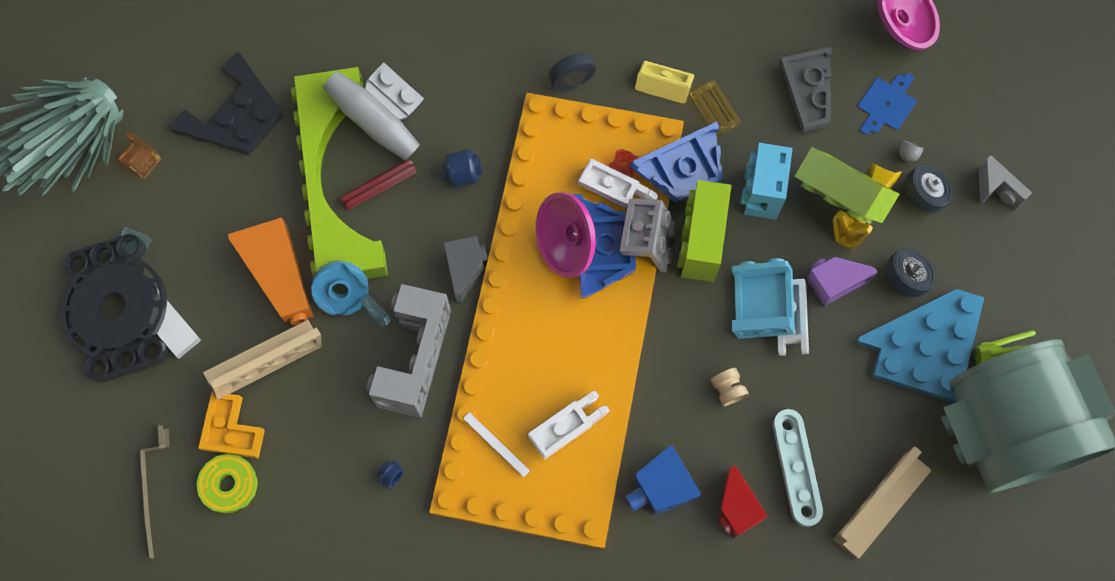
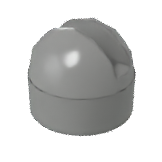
[899,140,924,162]

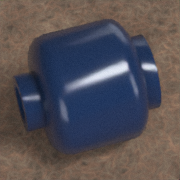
[440,149,483,188]

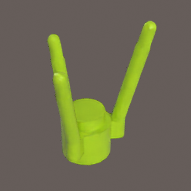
[975,330,1035,365]

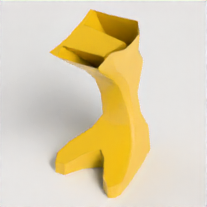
[833,163,902,249]

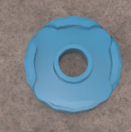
[311,261,369,316]

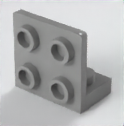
[620,199,677,273]

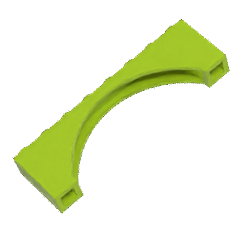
[291,67,388,279]

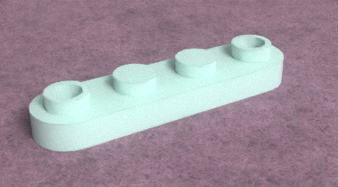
[772,409,823,527]

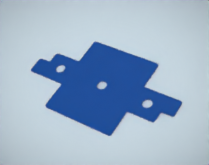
[858,73,917,135]

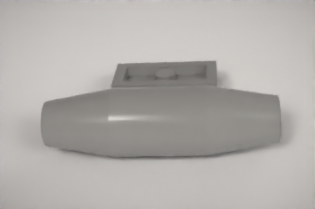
[323,62,424,161]

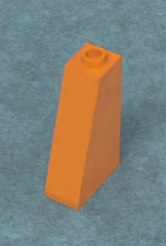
[228,217,314,325]

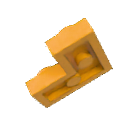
[199,392,265,459]

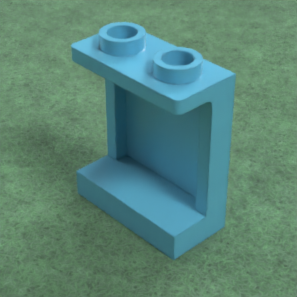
[731,258,795,339]

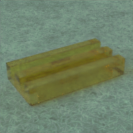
[691,80,741,137]

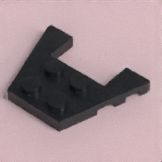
[169,52,284,156]

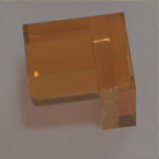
[119,132,162,179]

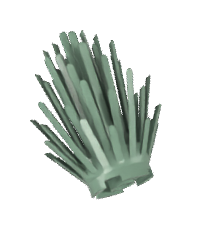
[0,77,123,197]

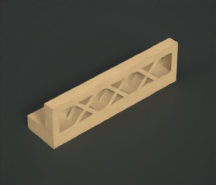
[203,320,322,400]
[833,446,931,560]

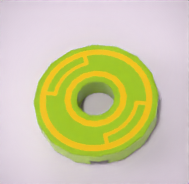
[197,454,258,514]

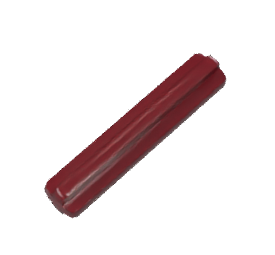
[341,159,417,210]

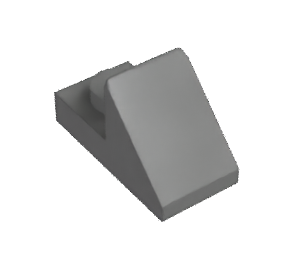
[978,155,1032,210]

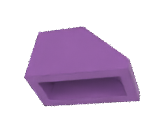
[806,257,877,306]

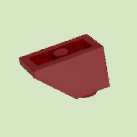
[718,465,768,538]

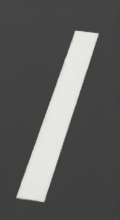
[463,412,530,477]

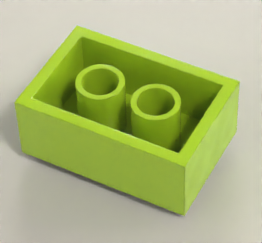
[794,147,900,224]
[677,180,731,282]

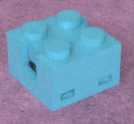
[740,143,793,220]

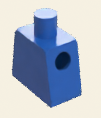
[625,445,701,515]

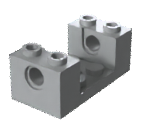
[367,284,451,418]

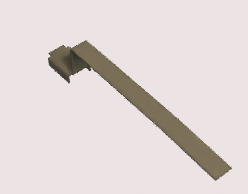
[140,424,170,559]

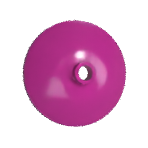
[877,0,940,50]
[536,192,596,278]

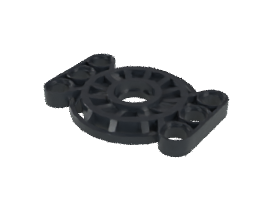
[60,234,168,383]

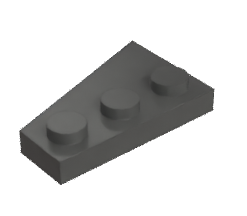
[779,47,831,132]

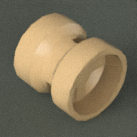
[710,368,749,406]

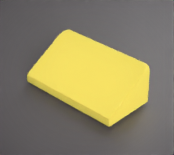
[635,61,694,104]

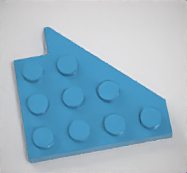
[856,289,984,404]

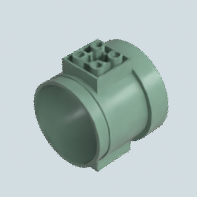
[941,340,1115,493]

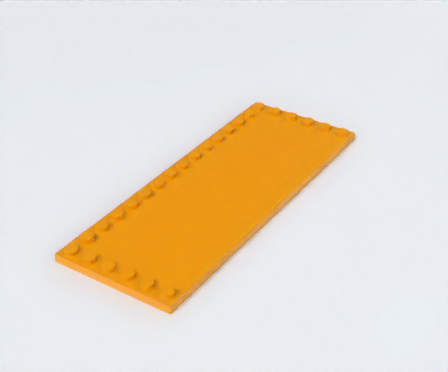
[429,93,684,549]

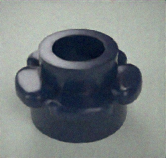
[377,461,404,489]

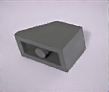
[444,236,488,303]

